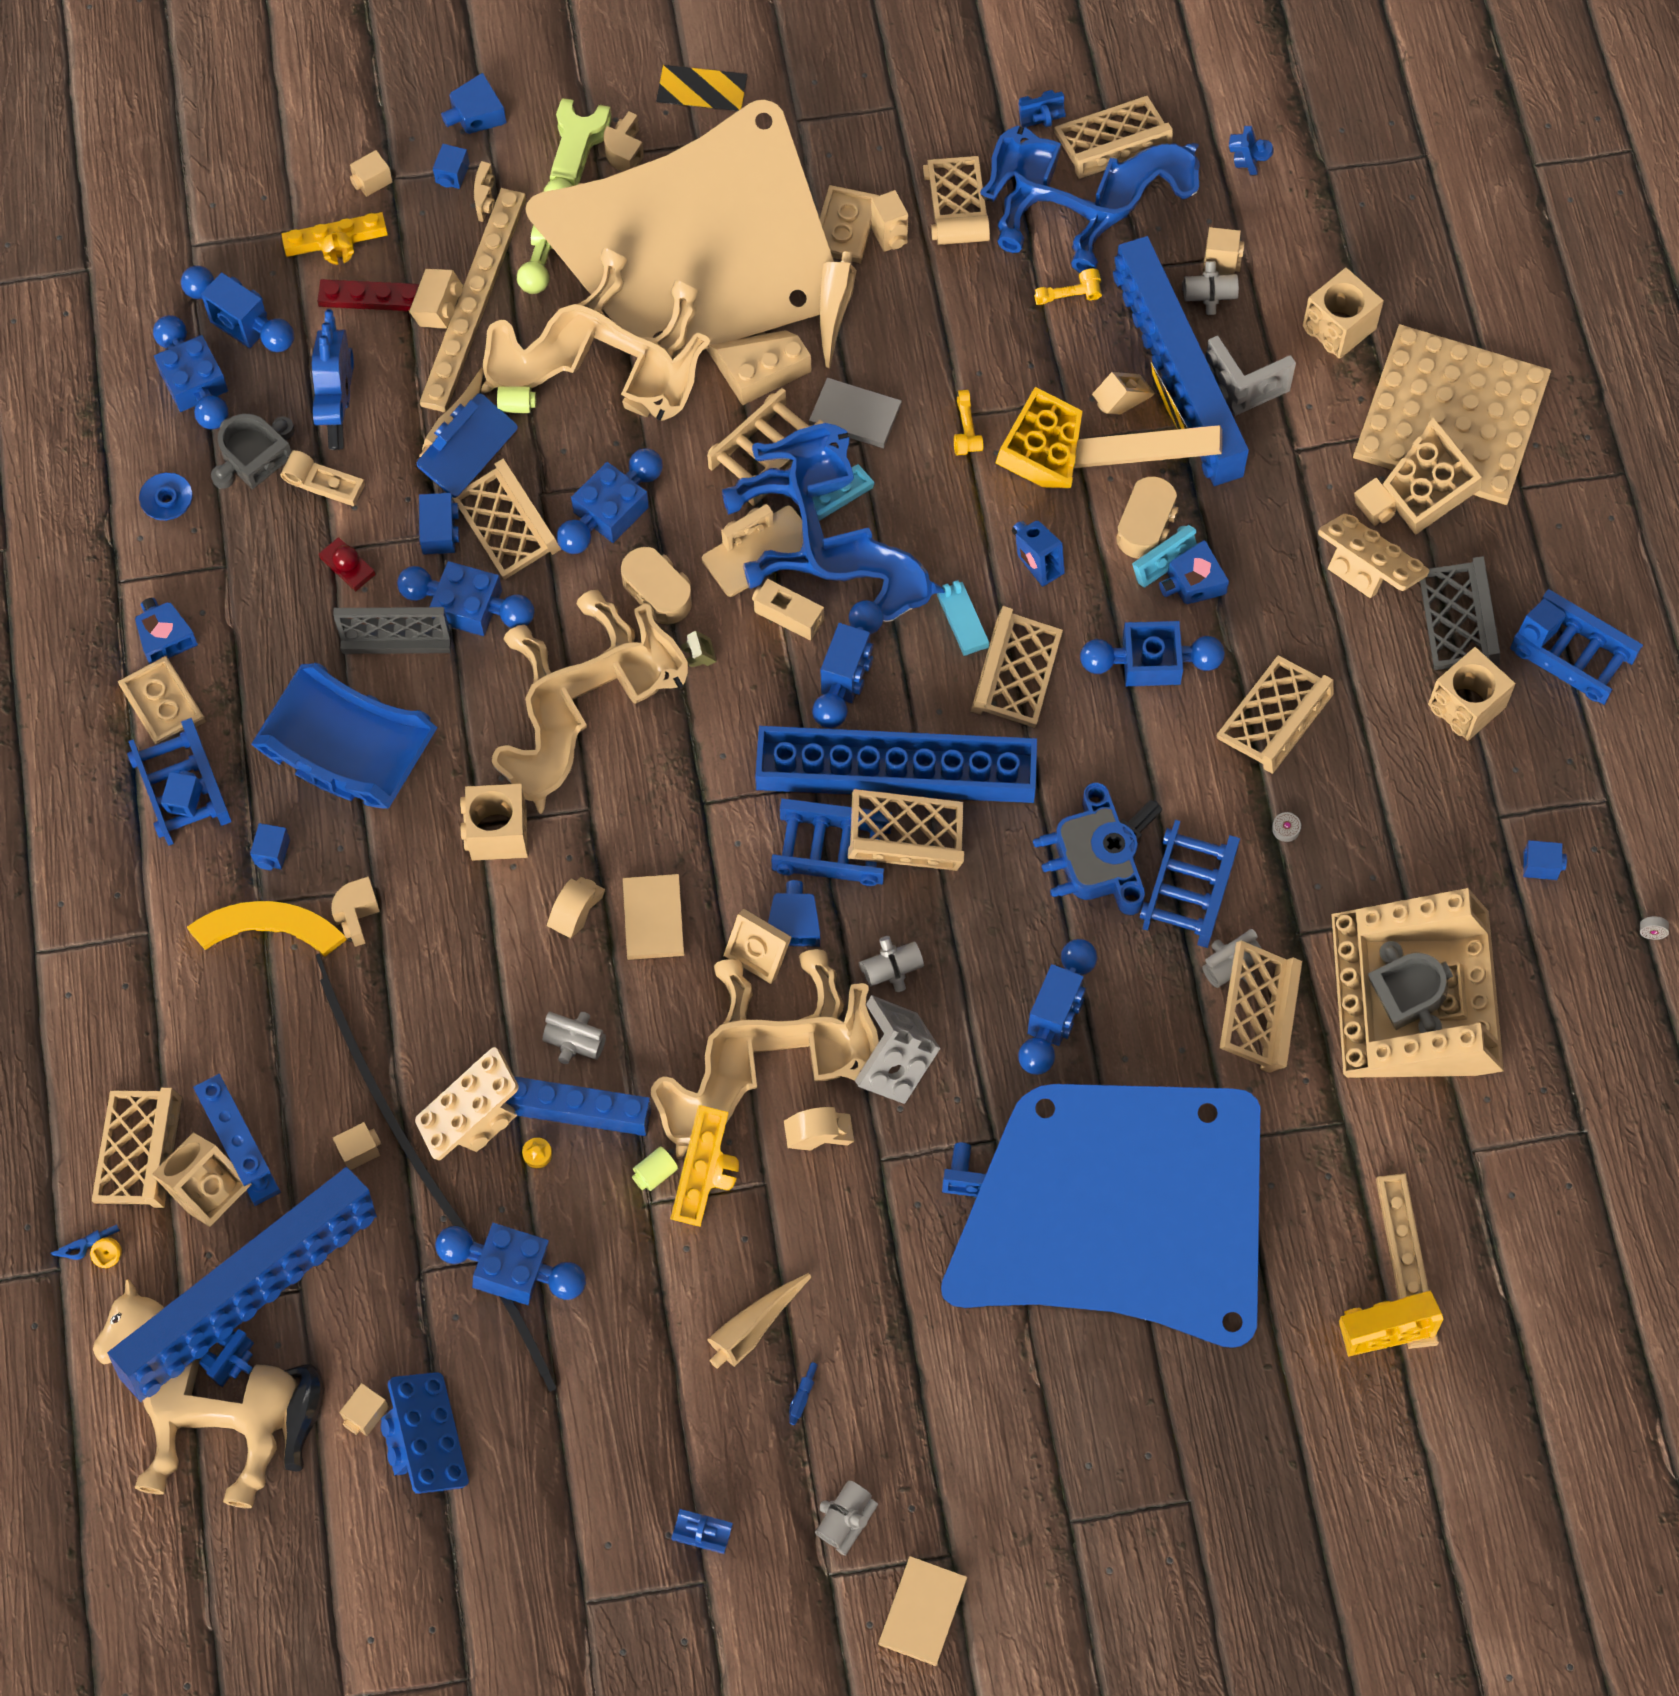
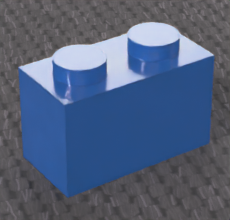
[419,493,460,555]

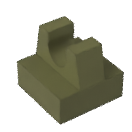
[681,631,717,667]

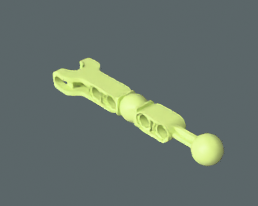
[517,98,611,294]

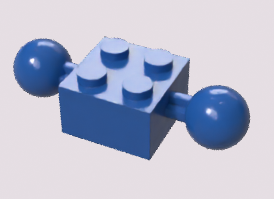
[181,265,294,352]
[153,315,229,429]
[557,448,663,554]
[397,561,534,636]
[812,600,884,729]
[1080,621,1225,686]
[1018,939,1097,1075]
[435,1222,586,1306]

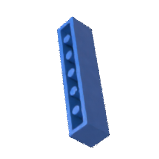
[505,1076,651,1136]

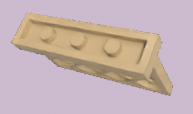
[1054,96,1173,179]
[452,458,561,580]
[971,606,1063,728]
[1217,655,1334,774]
[848,789,964,871]
[1220,940,1302,1073]
[92,1088,182,1208]

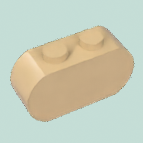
[1116,477,1179,559]
[621,547,692,624]

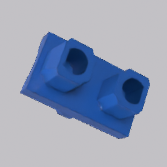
[1018,90,1066,128]
[1229,126,1274,175]
[199,1329,254,1387]
[671,1509,733,1554]

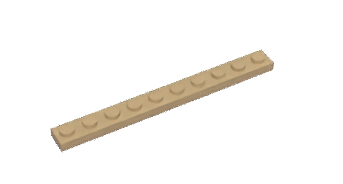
[420,188,526,412]

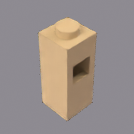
[752,579,824,641]

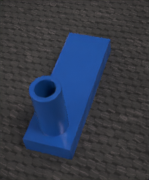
[942,1142,986,1197]

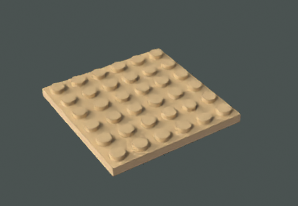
[1353,324,1551,505]

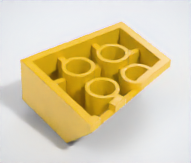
[995,387,1082,488]
[1339,1290,1443,1357]

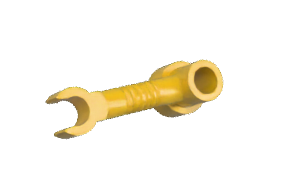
[1034,268,1102,305]
[954,390,983,456]

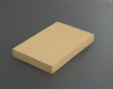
[820,185,879,264]
[118,656,206,745]
[623,874,684,960]
[878,1556,967,1666]

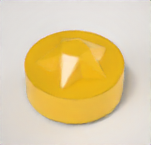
[522,1138,552,1168]
[90,1237,122,1268]

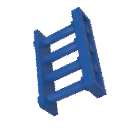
[1510,589,1643,705]
[127,718,232,846]
[771,798,892,886]
[1140,820,1240,948]
[193,1073,281,1206]

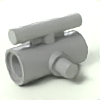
[1182,261,1239,315]
[1202,929,1262,988]
[858,936,924,992]
[542,1011,606,1064]
[815,1480,878,1556]

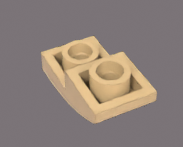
[474,161,495,222]

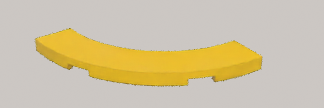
[187,901,346,957]

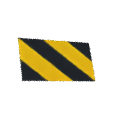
[656,65,747,111]
[1151,362,1188,429]

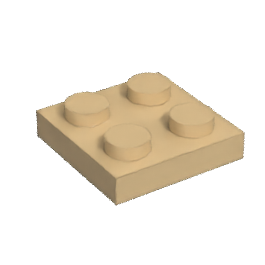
[723,909,792,984]

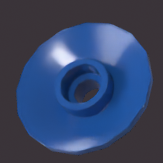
[139,472,193,521]

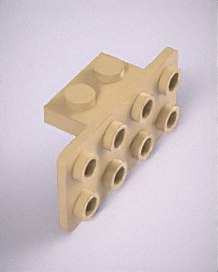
[702,504,803,597]
[1318,514,1429,598]
[415,1047,519,1160]

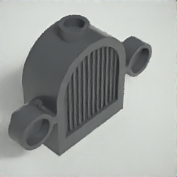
[211,414,295,489]
[1368,941,1453,1033]

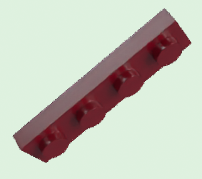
[317,279,420,311]

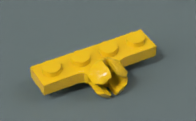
[281,212,388,265]
[670,1105,739,1227]

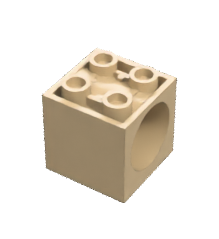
[1303,268,1384,359]
[1428,647,1516,741]
[460,784,528,861]
[151,1132,252,1227]

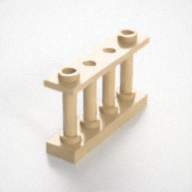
[707,388,824,506]

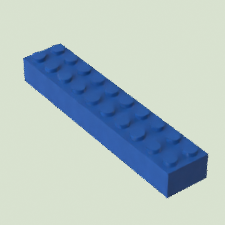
[1113,236,1249,486]
[755,726,1037,803]
[107,1166,377,1402]

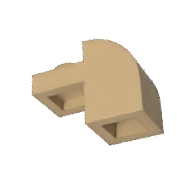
[604,111,644,172]
[332,877,380,947]
[547,877,605,938]
[784,1107,854,1151]

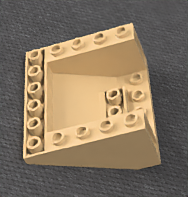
[1331,888,1504,1078]

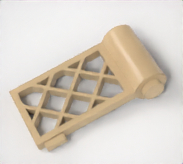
[923,156,990,245]

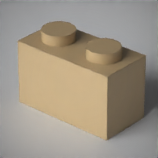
[871,190,908,252]
[1202,227,1244,276]
[409,269,463,328]

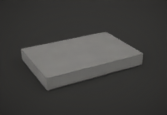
[809,378,902,448]

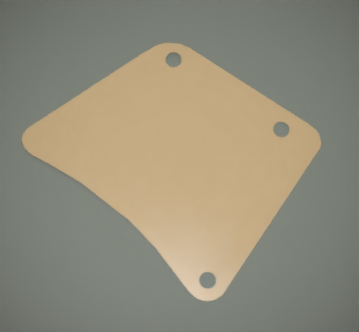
[526,100,834,359]

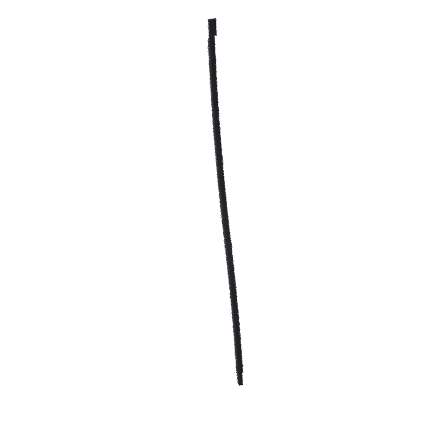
[315,954,557,1392]

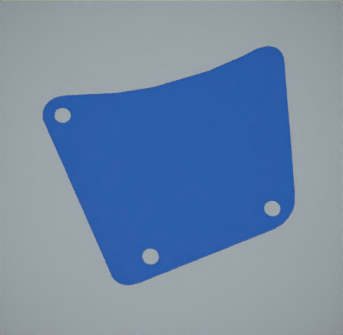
[941,1084,1261,1348]

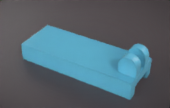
[812,464,875,521]
[1132,525,1197,588]
[937,580,989,656]

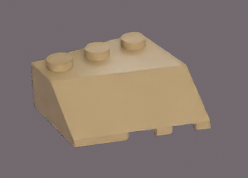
[707,330,811,406]
[1383,418,1482,535]

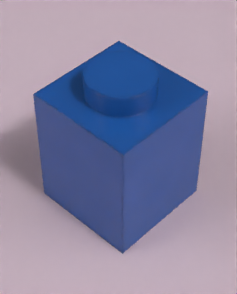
[433,144,470,189]
[1518,598,1566,648]
[161,771,203,817]
[250,823,290,870]
[1523,840,1567,880]

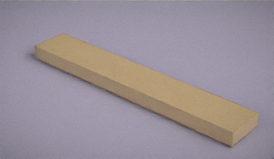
[1074,425,1222,468]
[1376,1173,1439,1349]

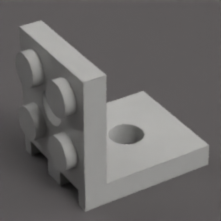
[1205,336,1296,416]
[855,995,940,1104]

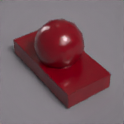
[319,537,376,592]

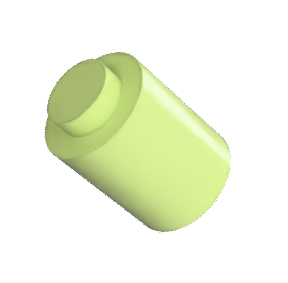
[497,386,536,413]
[632,1146,678,1191]

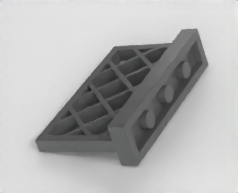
[1420,556,1500,670]
[333,607,452,654]

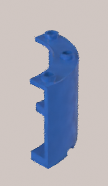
[251,663,438,809]

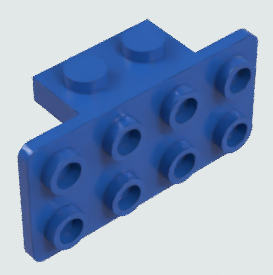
[416,393,518,498]
[381,1372,469,1494]

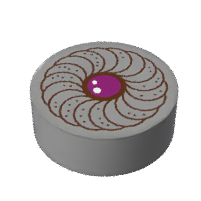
[1272,812,1301,842]
[1640,916,1669,940]

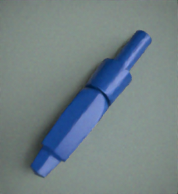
[51,1224,120,1260]
[789,1362,818,1425]

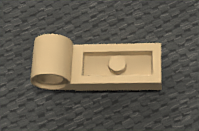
[280,451,365,506]

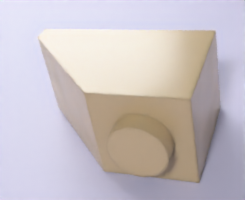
[1092,372,1155,414]

